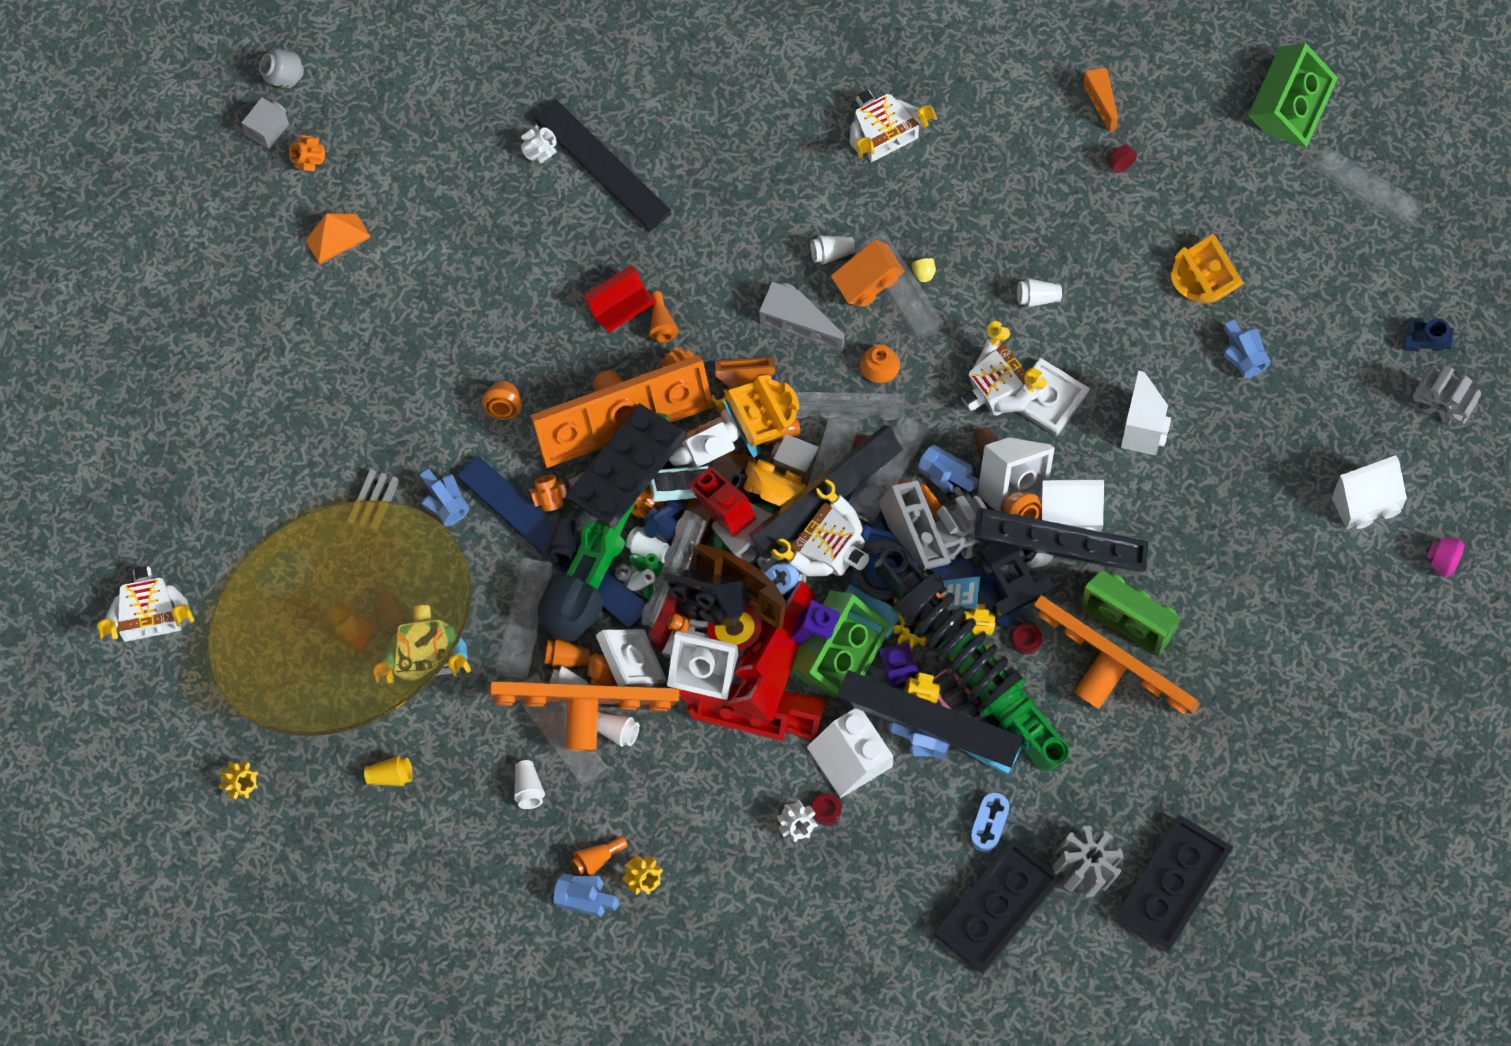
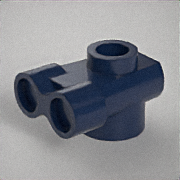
[1405,318,1454,352]
[643,499,685,543]

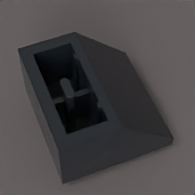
[664,569,751,628]

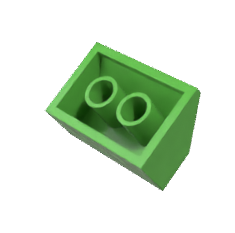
[1248,43,1338,147]
[1081,570,1181,657]
[791,590,891,698]

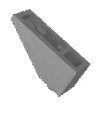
[759,282,845,351]
[878,480,951,570]

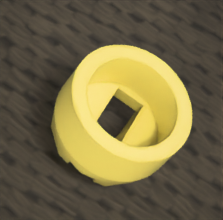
[911,258,936,282]

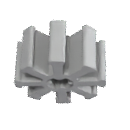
[1413,365,1481,426]
[935,496,990,560]
[1053,826,1123,897]

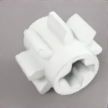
[521,125,557,163]
[776,800,818,842]

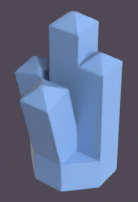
[1224,319,1271,378]
[918,445,979,493]
[420,469,470,527]
[889,722,950,760]
[554,873,619,917]

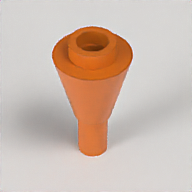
[650,291,679,343]
[571,836,628,876]

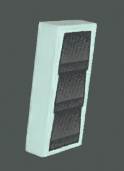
[649,466,708,502]

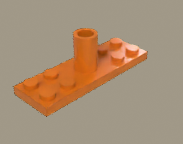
[530,354,714,468]
[1034,595,1200,715]
[487,682,679,752]

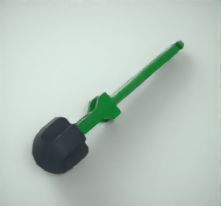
[537,412,670,641]

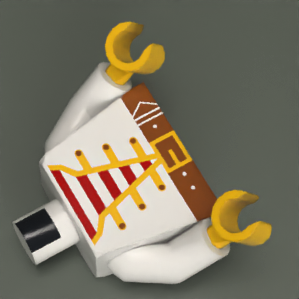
[850,90,937,162]
[961,321,1047,416]
[669,390,741,467]
[771,480,869,577]
[97,566,194,642]

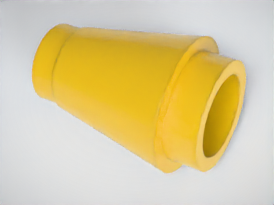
[364,755,412,786]

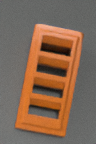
[1083,68,1118,132]

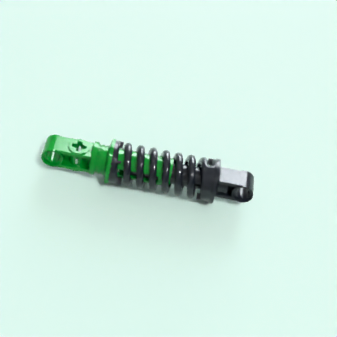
[874,545,1069,772]

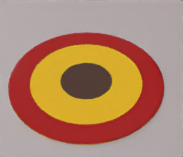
[707,606,762,651]

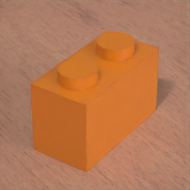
[831,239,905,307]

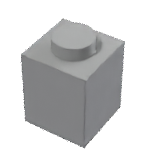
[241,98,289,149]
[771,434,819,483]

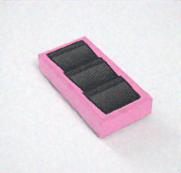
[932,669,987,721]

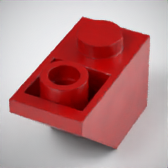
[688,466,757,537]

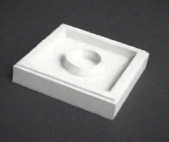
[1018,358,1090,437]
[596,629,667,688]

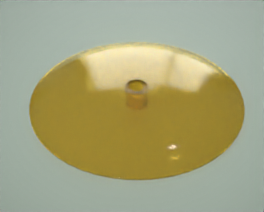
[208,501,471,736]

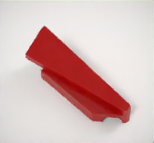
[729,580,816,722]
[675,683,827,741]

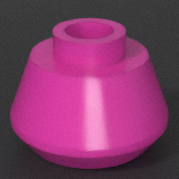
[1426,538,1465,577]

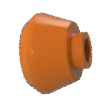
[860,344,900,383]
[482,381,522,420]
[1003,492,1042,519]
[587,652,617,686]

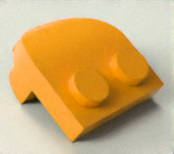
[1171,234,1244,303]
[725,375,799,447]
[743,459,807,507]

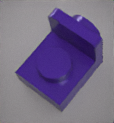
[791,600,839,644]
[879,643,918,688]

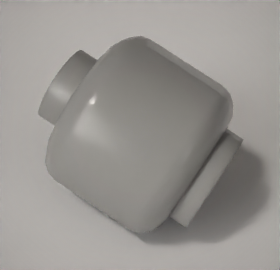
[259,48,304,88]

